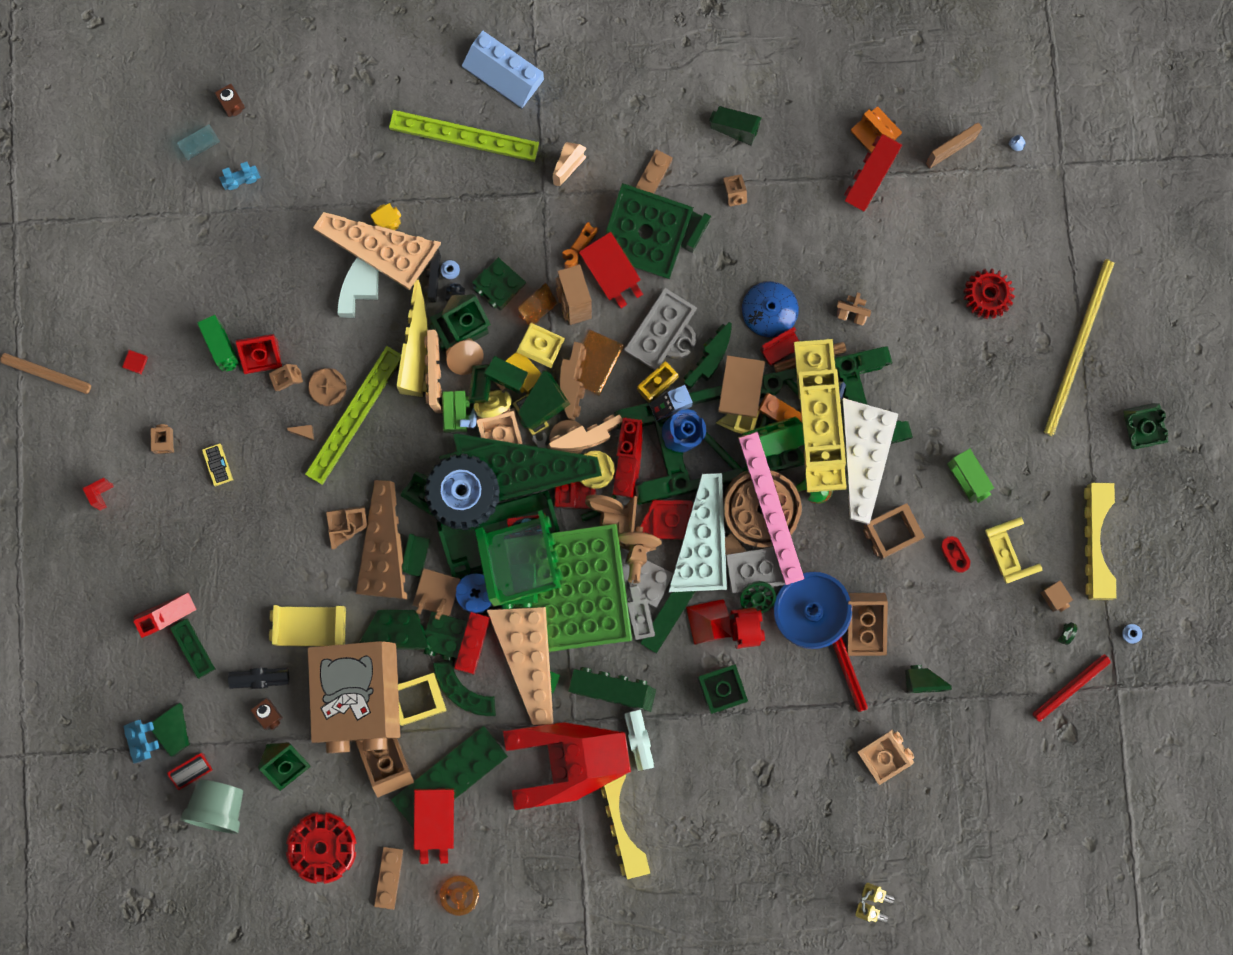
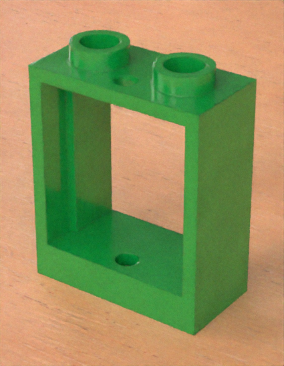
[197,315,240,372]

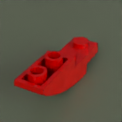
[613,418,642,498]

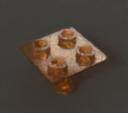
[518,283,557,326]

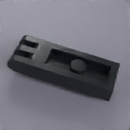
[425,249,441,302]

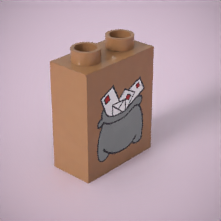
[308,641,400,753]

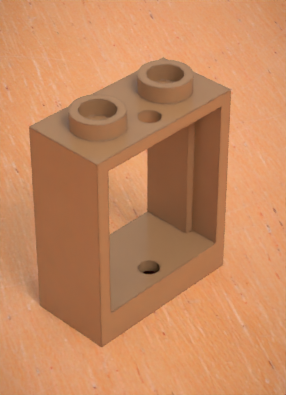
[863,503,925,560]

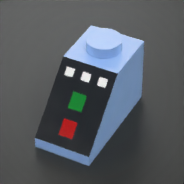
[649,385,693,421]

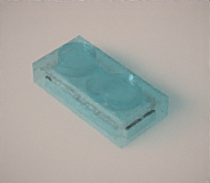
[177,124,220,160]

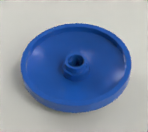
[774,572,852,649]

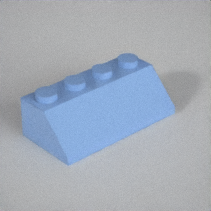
[462,31,544,108]

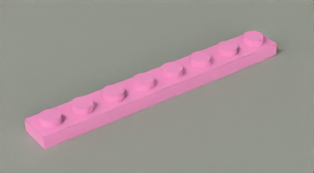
[738,432,804,585]

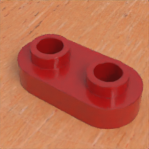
[941,536,970,573]

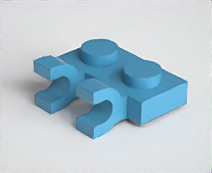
[219,162,261,190]
[123,720,159,763]

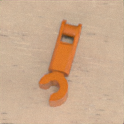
[562,222,599,269]

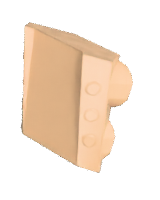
[553,142,586,186]

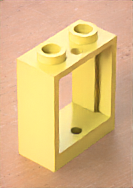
[398,673,447,726]

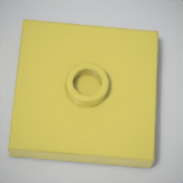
[517,323,565,368]

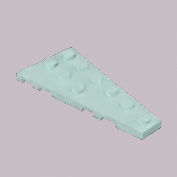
[668,473,727,592]

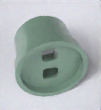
[180,779,244,834]

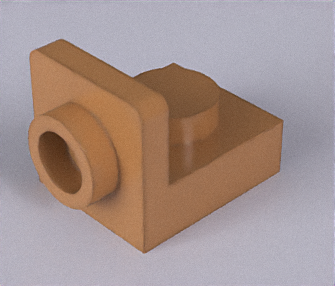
[723,174,747,206]
[269,364,303,391]

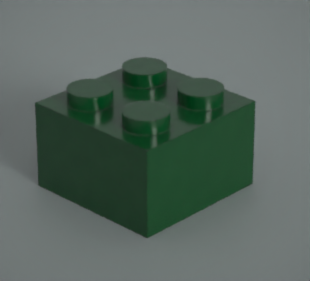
[698,664,748,715]

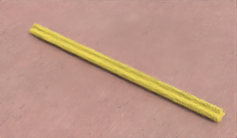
[1044,259,1115,436]

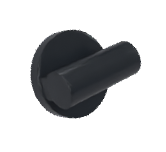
[446,283,465,301]

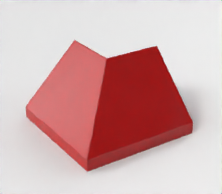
[686,599,732,645]

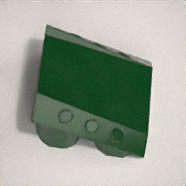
[1123,403,1169,450]

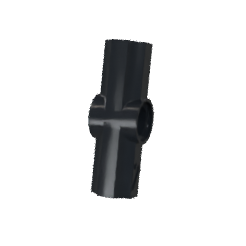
[228,668,290,689]

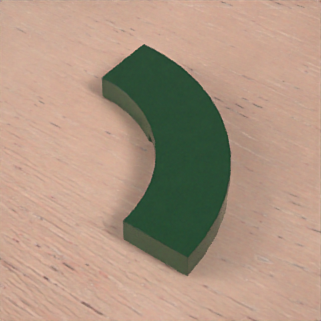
[433,661,496,716]

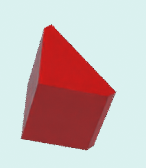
[236,334,282,374]

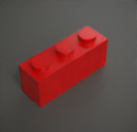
[454,612,491,675]

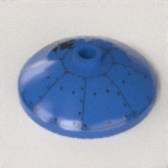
[742,282,799,338]

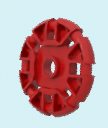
[286,812,357,884]

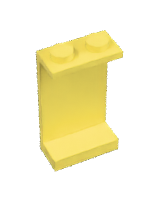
[269,605,346,646]

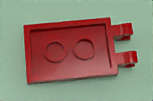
[579,232,643,308]
[414,788,454,864]

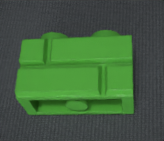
[442,391,470,433]

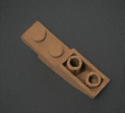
[560,342,586,421]

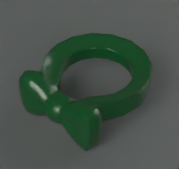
[1058,622,1077,645]

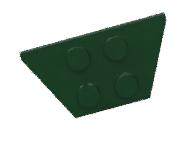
[359,610,431,650]

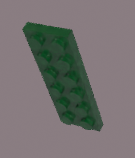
[391,726,508,829]

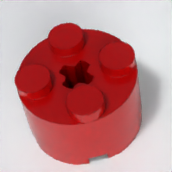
[730,607,765,649]

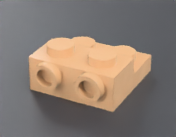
[477,407,523,445]
[858,729,914,785]

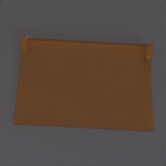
[577,330,624,396]

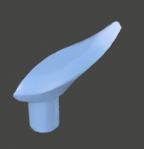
[460,408,477,428]

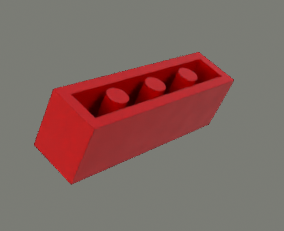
[844,134,903,212]

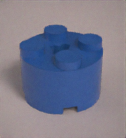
[662,409,706,452]
[456,574,493,614]

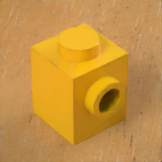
[370,203,401,230]

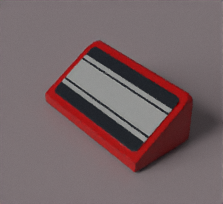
[167,753,213,790]

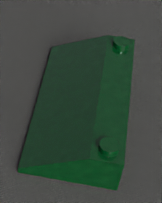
[437,490,560,579]

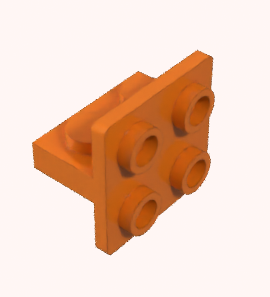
[851,107,902,153]

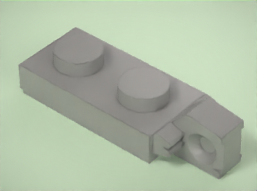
[627,584,655,640]

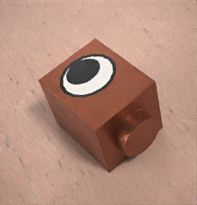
[215,84,245,117]
[251,698,283,730]

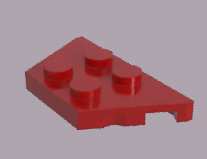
[640,500,693,540]

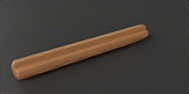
[0,353,91,394]

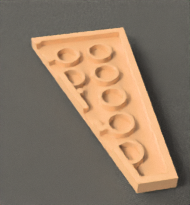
[313,212,441,290]

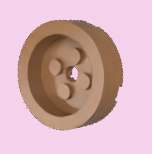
[723,469,802,547]

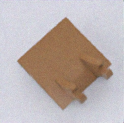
[412,569,461,620]

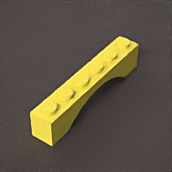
[1084,483,1116,600]
[601,775,650,879]

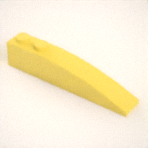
[397,280,428,397]

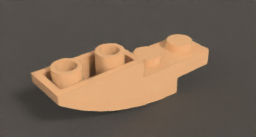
[547,414,622,452]

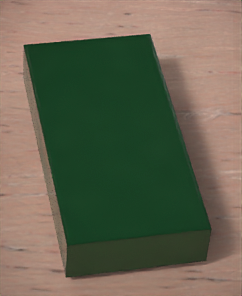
[468,364,491,403]

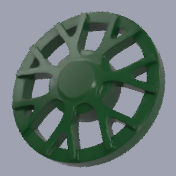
[740,581,776,613]

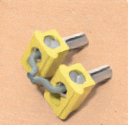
[856,883,894,922]

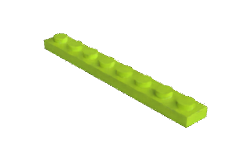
[389,110,539,162]
[305,346,401,485]

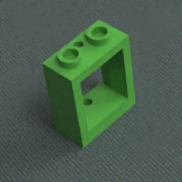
[947,448,994,503]

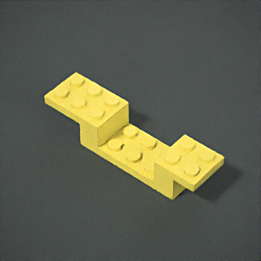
[794,339,846,492]

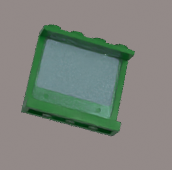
[475,510,563,606]

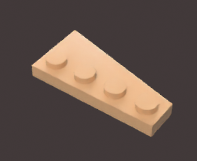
[424,330,443,413]

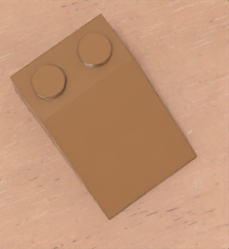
[847,593,888,656]
[356,738,414,798]

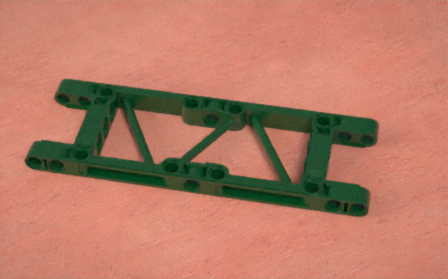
[614,346,913,505]

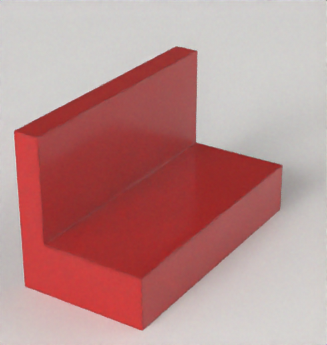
[760,327,800,366]
[83,478,114,511]

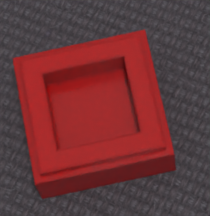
[122,350,148,375]

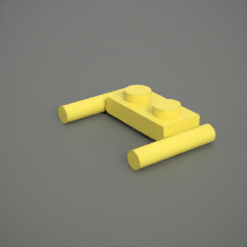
[985,517,1042,584]

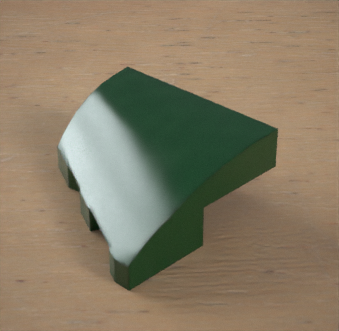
[151,703,190,757]

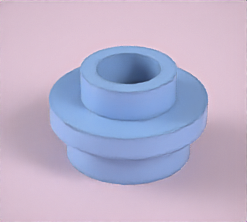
[441,260,460,279]
[1122,624,1142,644]

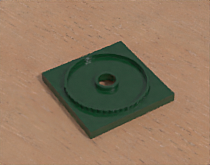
[605,183,694,279]

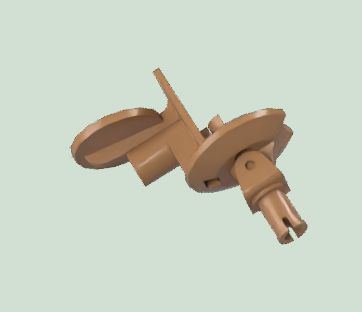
[585,494,662,583]

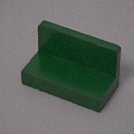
[681,211,711,253]
[484,356,528,393]
[402,534,430,577]

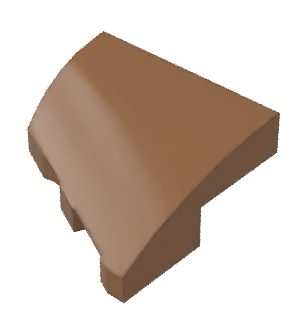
[326,506,367,549]

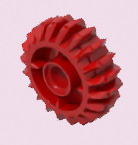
[963,269,1015,319]

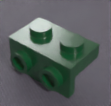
[401,471,433,516]

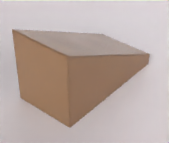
[287,425,314,441]

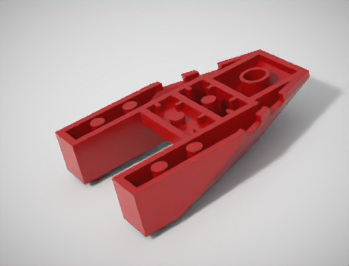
[503,722,631,810]

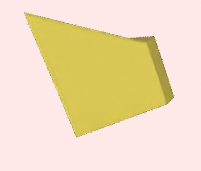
[716,406,760,434]

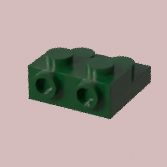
[472,257,526,310]
[422,612,468,662]

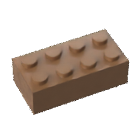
[555,264,592,325]

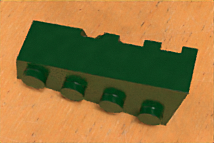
[568,667,656,712]

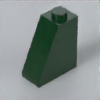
[709,106,762,146]
[518,371,570,430]

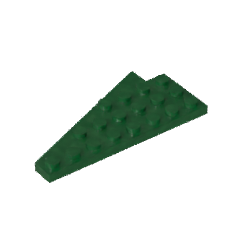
[439,434,602,501]

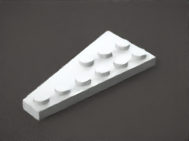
[842,398,898,525]

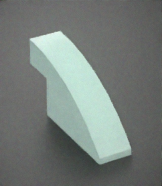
[337,257,379,318]

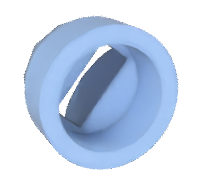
[1009,134,1025,151]

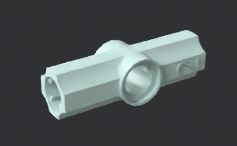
[625,710,654,771]

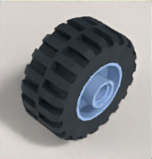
[424,454,500,530]

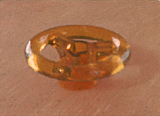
[440,875,479,916]

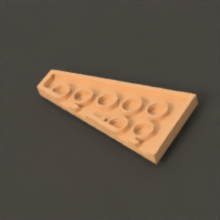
[487,607,553,725]

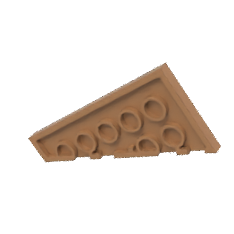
[356,480,407,599]

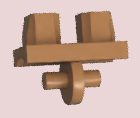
[837,292,871,326]

